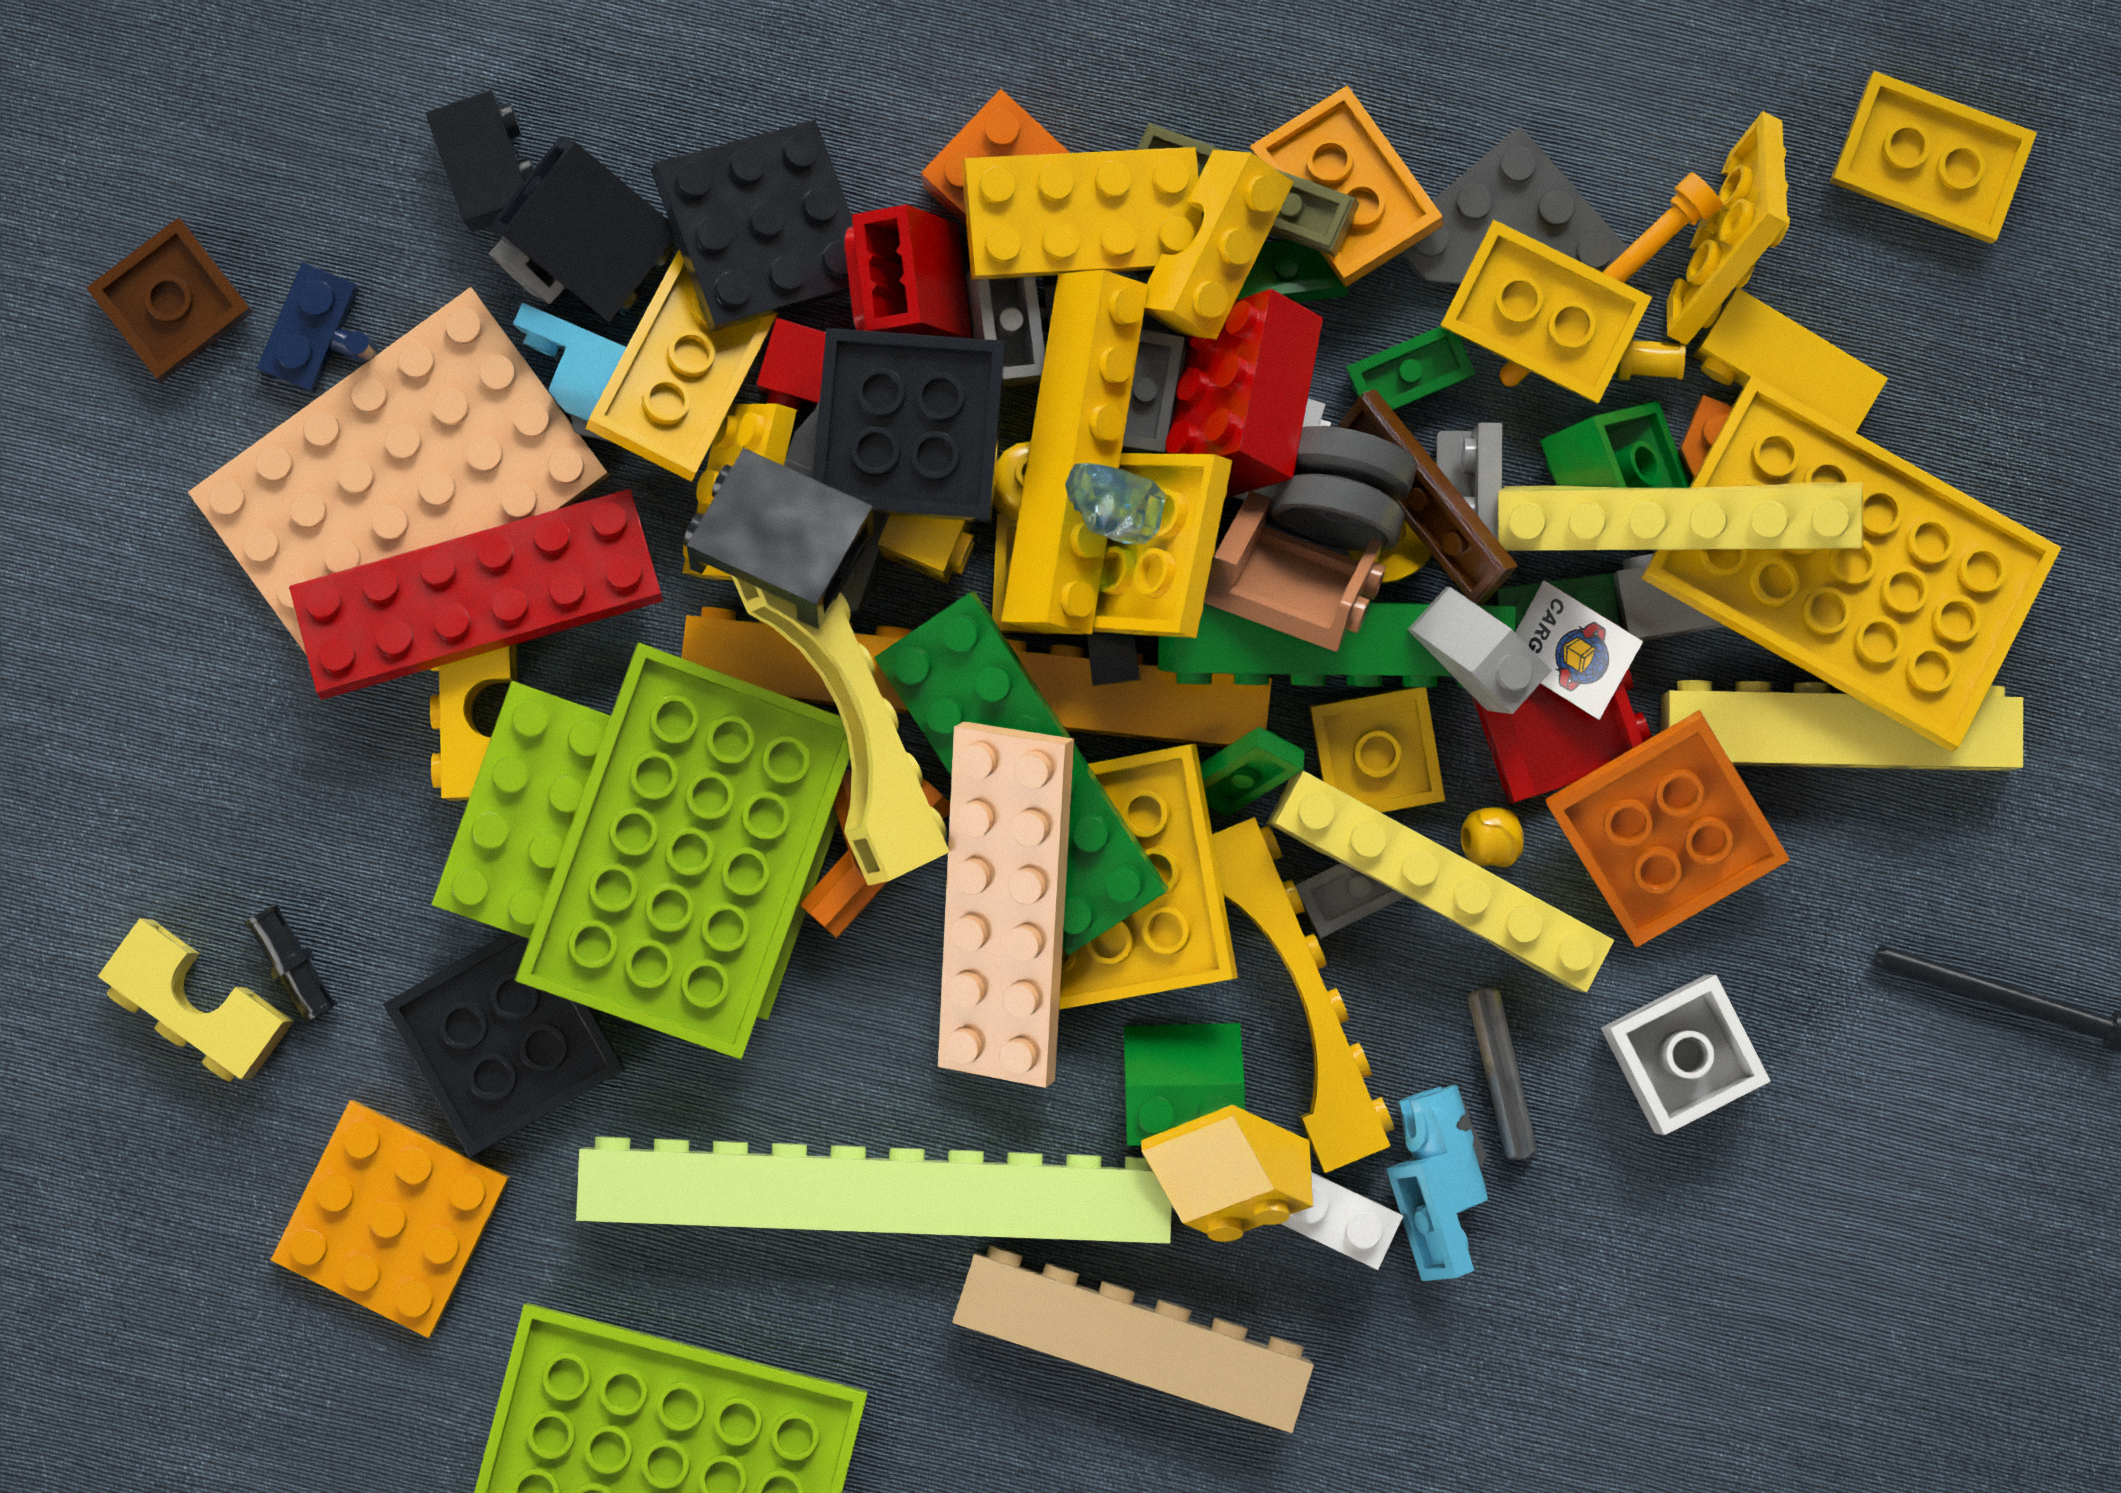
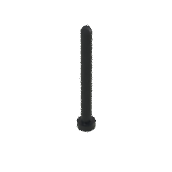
[1873,946,2121,1053]

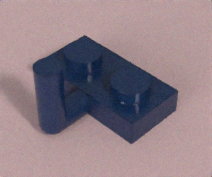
[257,262,379,393]

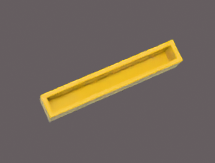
[1001,270,1148,634]

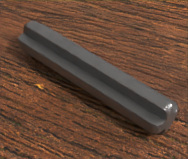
[1468,987,1537,1161]

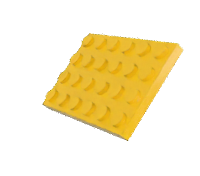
[1641,376,2062,752]

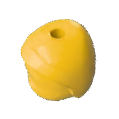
[1461,807,1524,867]

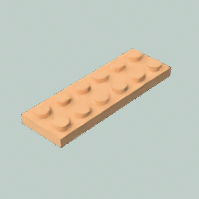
[938,722,1074,1088]

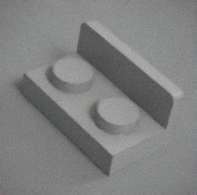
[1436,423,1502,541]

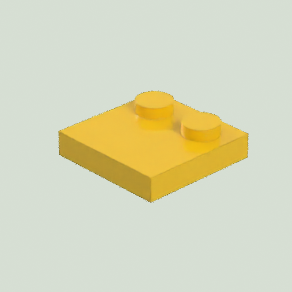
[1308,687,1445,813]

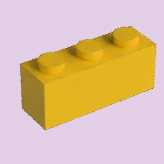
[1692,288,1888,433]

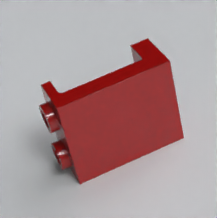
[1471,668,1652,805]

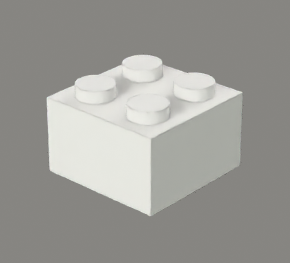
[1601,975,1771,1135]

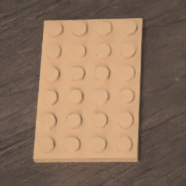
[188,287,610,656]

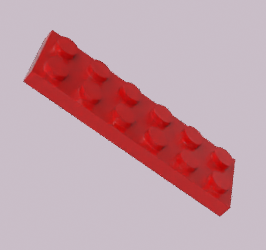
[289,488,664,700]

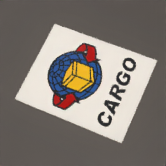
[1515,580,1643,720]

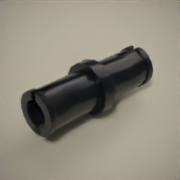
[245,904,338,1023]

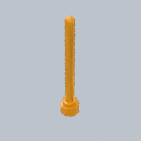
[1499,172,1723,387]

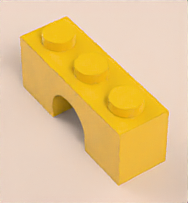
[1144,150,1294,339]
[430,644,518,801]

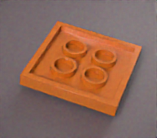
[1545,710,1790,948]

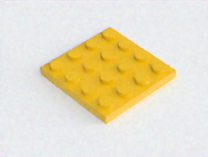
[1059,744,1238,1010]

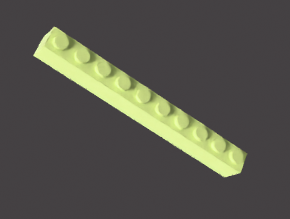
[576,1136,1172,1243]

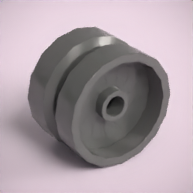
[1271,426,1418,552]

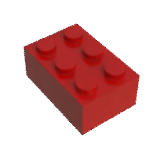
[1165,289,1323,498]

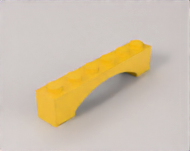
[1212,817,1395,1173]

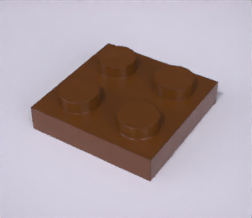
[86,217,254,383]

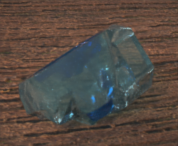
[1065,463,1166,544]

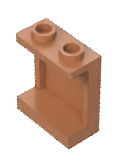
[1203,491,1386,652]

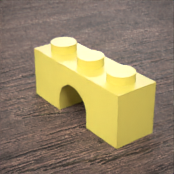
[98,918,294,1082]

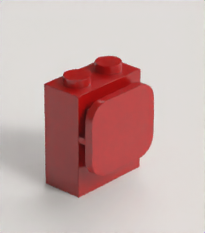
[845,204,972,338]

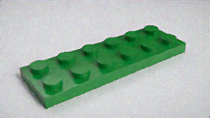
[874,591,1169,955]

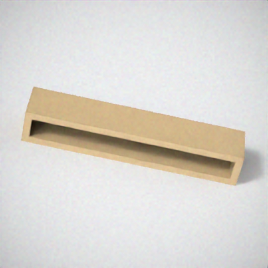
[952,1245,1314,1433]

